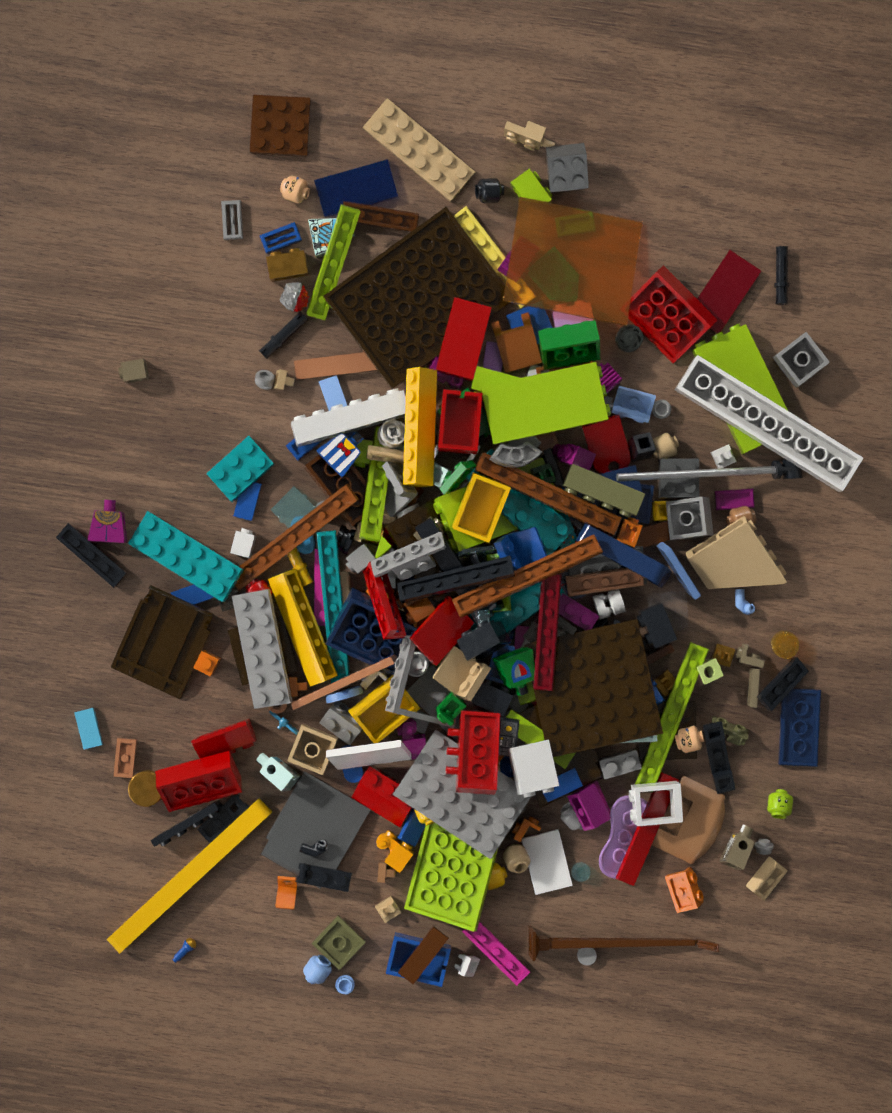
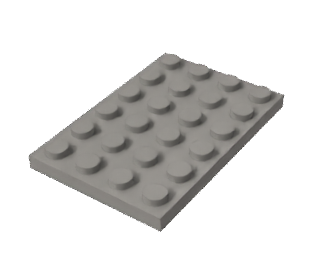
[393,730,531,859]

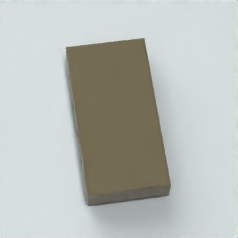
[747,668,760,708]

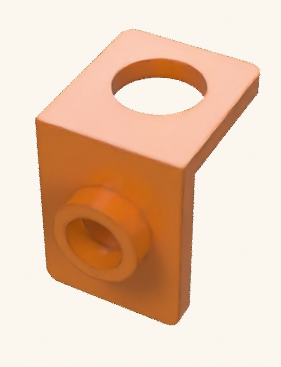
[275,876,297,910]

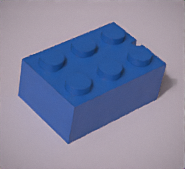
[386,932,451,987]

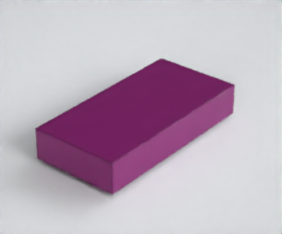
[714,488,755,510]

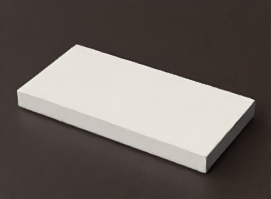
[326,740,412,770]

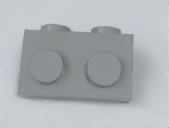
[319,701,362,745]

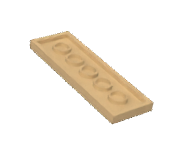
[363,98,475,202]

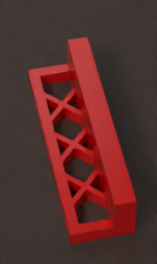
[363,562,406,640]

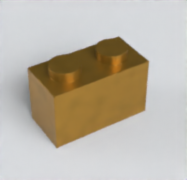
[266,248,309,282]

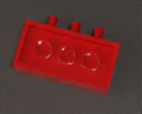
[445,711,500,795]
[155,751,242,812]

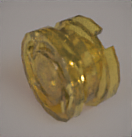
[770,630,799,659]

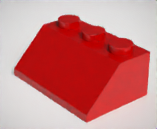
[191,718,257,758]
[351,765,412,827]

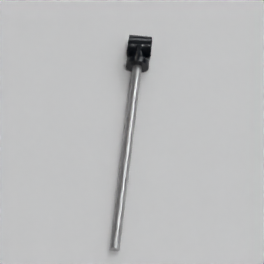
[616,459,803,481]

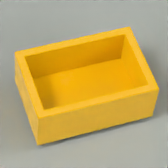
[452,472,511,543]
[348,675,421,744]

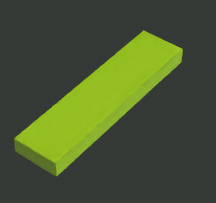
[506,710,575,769]

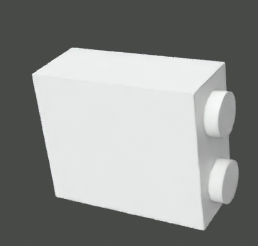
[508,740,559,798]

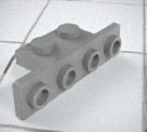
[371,532,446,581]

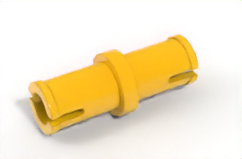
[287,547,313,587]

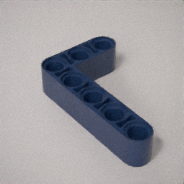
[576,524,672,589]

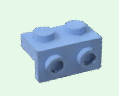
[612,386,656,423]

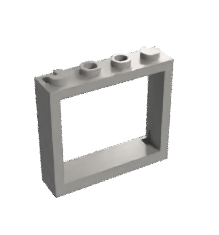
[385,635,462,728]

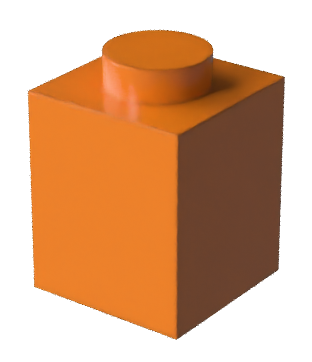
[193,650,221,677]

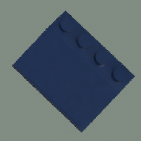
[326,588,420,675]

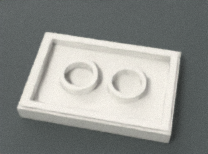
[522,829,573,895]

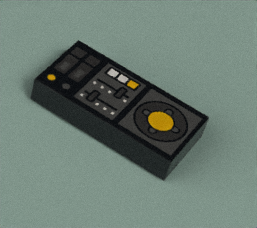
[499,717,520,757]

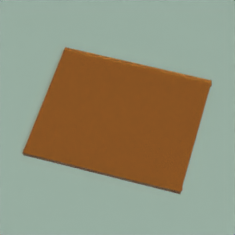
[503,197,642,326]

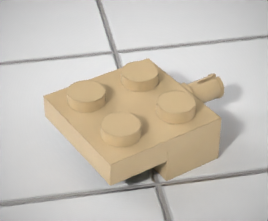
[504,121,555,151]

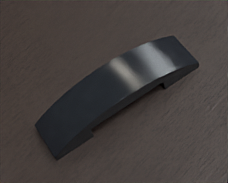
[702,721,736,794]

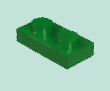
[440,460,477,494]

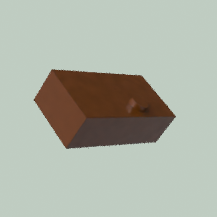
[304,455,367,528]

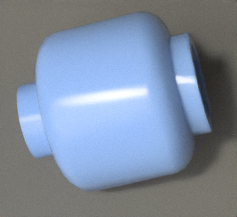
[303,955,332,984]

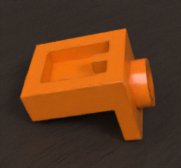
[616,517,643,547]

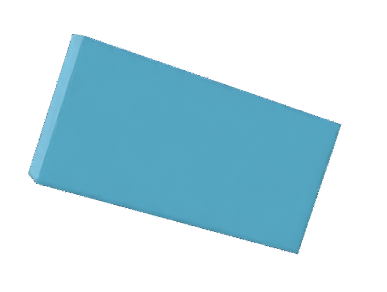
[74,708,103,749]

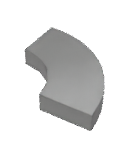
[489,441,542,468]

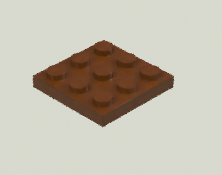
[250,95,311,157]

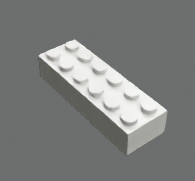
[291,388,406,447]

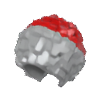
[280,282,310,312]

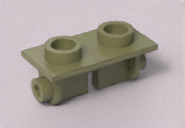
[712,716,749,746]

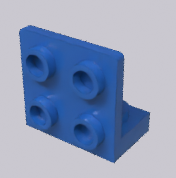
[494,527,547,571]

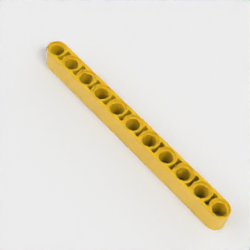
[106,798,272,954]

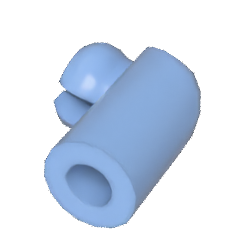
[735,589,755,615]

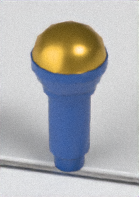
[172,938,196,963]

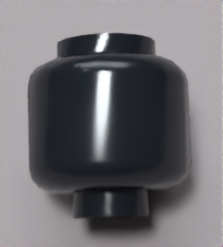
[475,178,504,204]

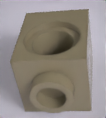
[118,359,149,383]

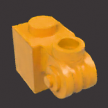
[376,830,414,873]

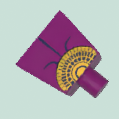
[88,499,127,543]

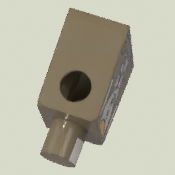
[719,825,755,870]

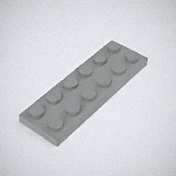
[232,589,292,709]

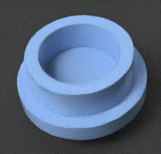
[335,975,355,994]

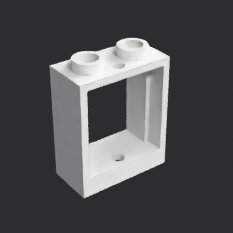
[629,781,683,826]

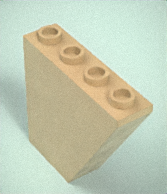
[685,516,787,589]

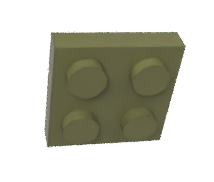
[312,915,366,970]

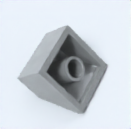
[666,497,714,540]

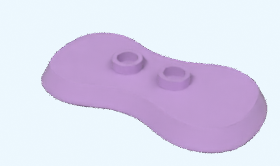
[599,795,647,879]

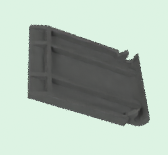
[261,771,371,889]

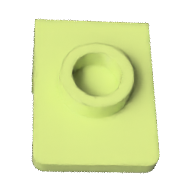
[697,658,723,684]

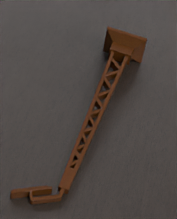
[528,925,719,961]

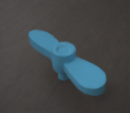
[269,711,299,735]

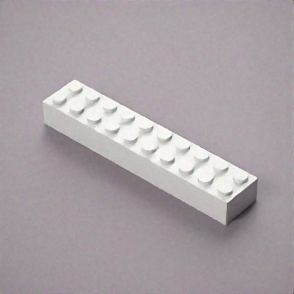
[675,355,863,492]

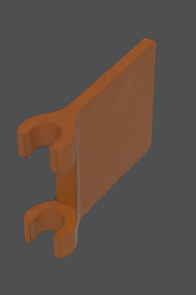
[491,312,542,373]

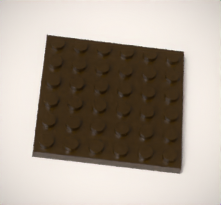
[524,619,663,757]

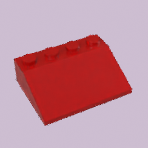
[619,265,717,364]

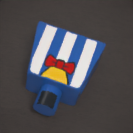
[316,431,364,478]

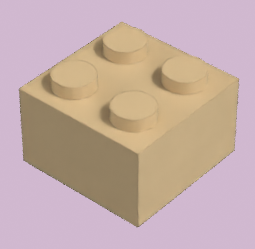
[287,723,338,775]

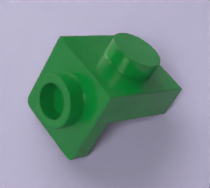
[436,692,466,726]

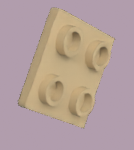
[433,646,491,701]

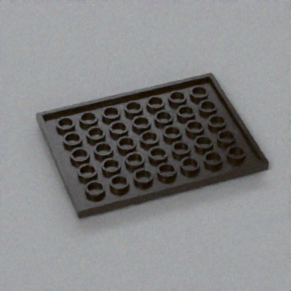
[323,207,515,389]

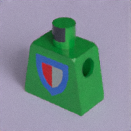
[492,647,535,696]

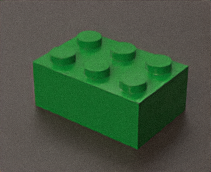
[538,320,601,370]

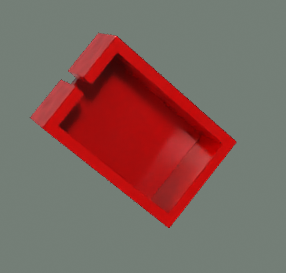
[438,389,483,454]

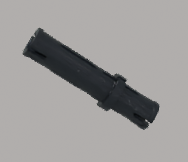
[774,246,789,305]
[258,311,308,359]

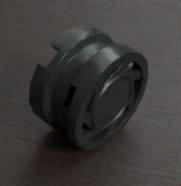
[615,324,643,353]

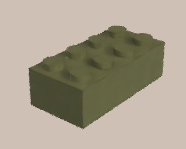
[562,464,645,518]

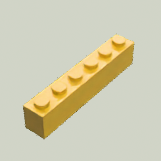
[403,367,437,487]
[268,568,338,686]

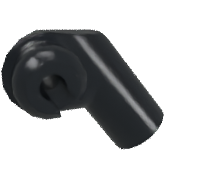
[299,839,328,857]

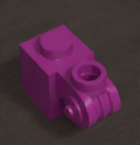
[426,357,466,390]
[552,443,596,471]
[397,718,426,759]

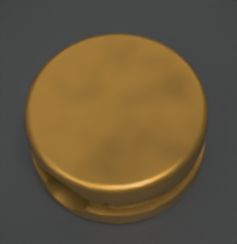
[128,770,162,807]

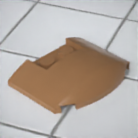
[652,775,725,864]

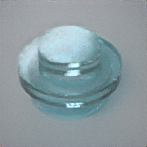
[473,609,493,623]
[571,862,590,882]

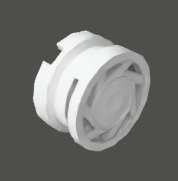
[377,419,405,449]

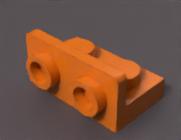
[665,867,704,913]

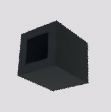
[627,433,656,462]

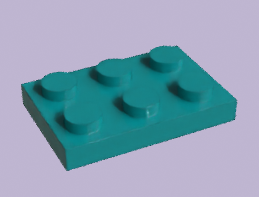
[206,436,275,503]

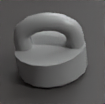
[255,370,274,390]

